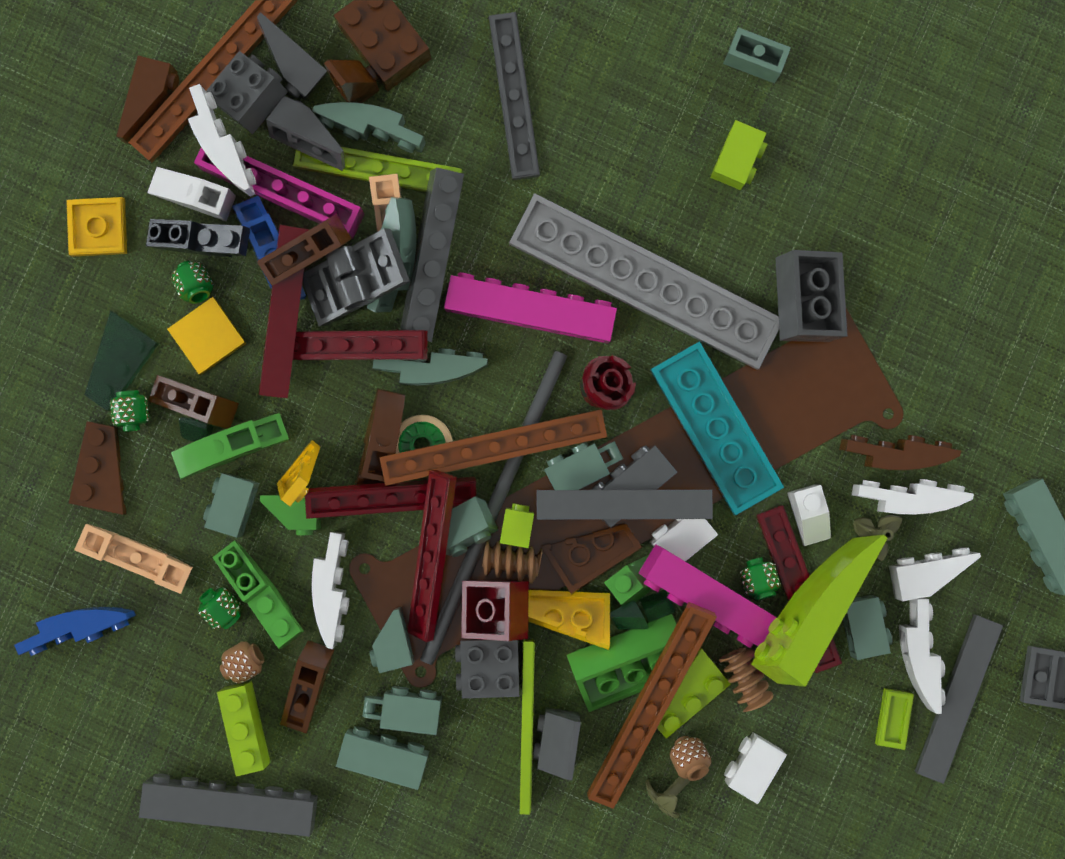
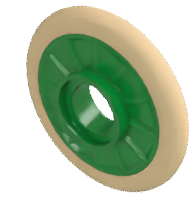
[395,415,453,454]

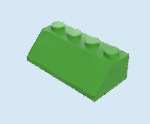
[567,614,677,712]

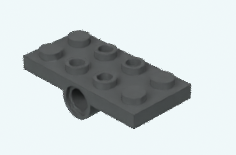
[303,228,410,326]
[1020,645,1065,709]

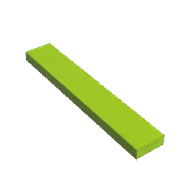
[293,147,462,192]
[520,638,535,815]

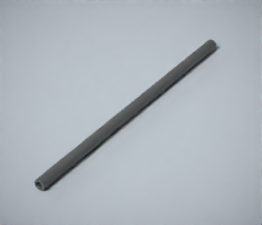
[420,351,568,665]

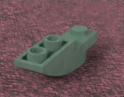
[312,102,426,153]
[367,197,416,312]
[373,348,488,386]

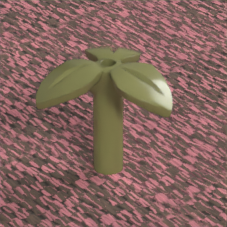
[853,515,902,562]
[645,776,690,818]

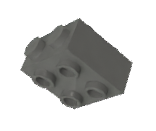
[206,51,288,135]
[455,638,519,699]

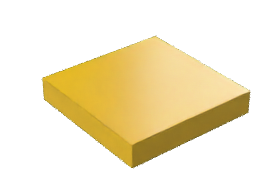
[67,197,127,257]
[167,297,246,375]

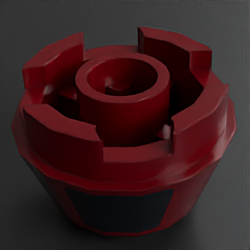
[580,356,636,410]

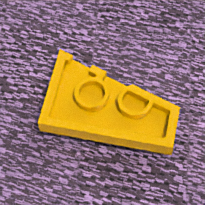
[277,440,321,506]
[528,590,610,650]

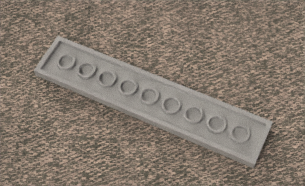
[509,193,779,370]

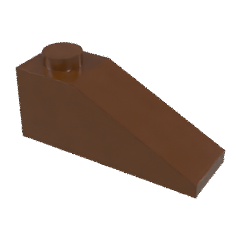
[116,56,179,145]
[324,60,379,103]
[257,214,352,286]
[148,375,239,429]
[280,640,335,734]

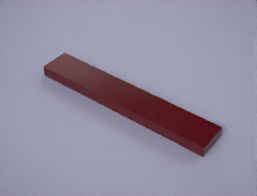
[259,225,309,398]
[293,330,428,360]
[407,470,457,642]
[305,477,476,519]
[756,505,842,673]

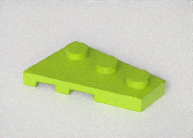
[657,648,731,739]

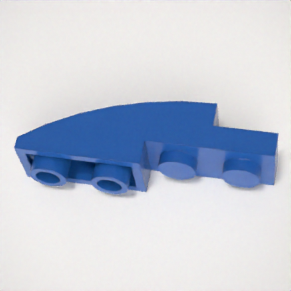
[233,195,306,300]
[14,607,136,656]

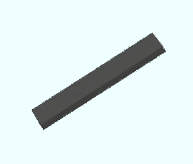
[489,12,540,181]
[537,490,713,520]
[914,615,1003,784]

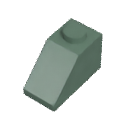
[370,607,415,673]

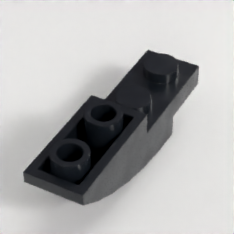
[146,219,250,257]

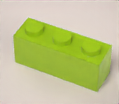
[217,680,271,777]

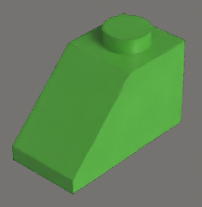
[260,495,321,535]
[604,555,653,610]

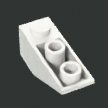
[147,167,236,221]
[889,547,981,601]

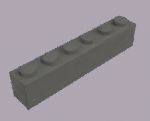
[400,167,464,342]
[139,774,318,837]

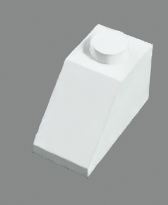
[787,485,831,546]

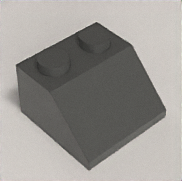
[533,707,581,780]

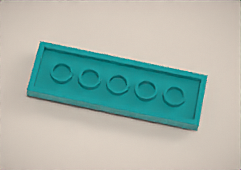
[650,341,784,515]

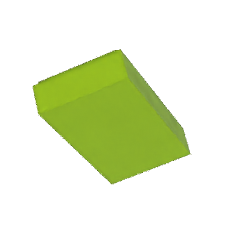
[875,688,914,750]

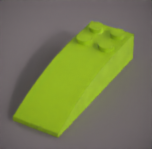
[751,535,888,687]

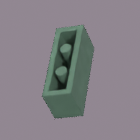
[336,726,430,790]

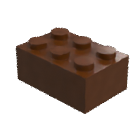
[333,0,431,92]

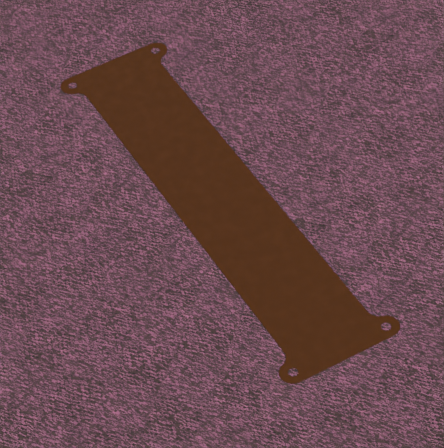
[349,308,903,687]

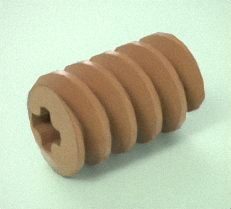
[482,540,543,584]
[719,648,774,712]

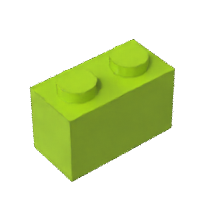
[710,120,767,190]
[500,503,534,548]

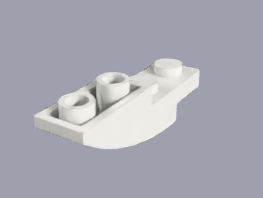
[188,84,257,196]
[852,479,974,514]
[312,531,350,649]
[899,598,945,714]

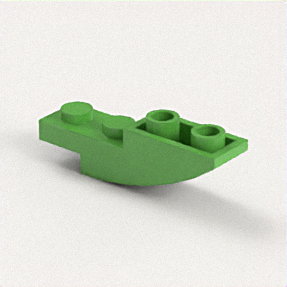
[171,413,289,479]
[212,540,304,649]

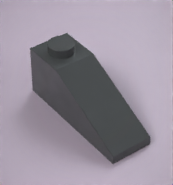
[257,12,327,100]
[266,96,345,171]

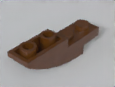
[355,388,405,485]
[839,435,961,470]

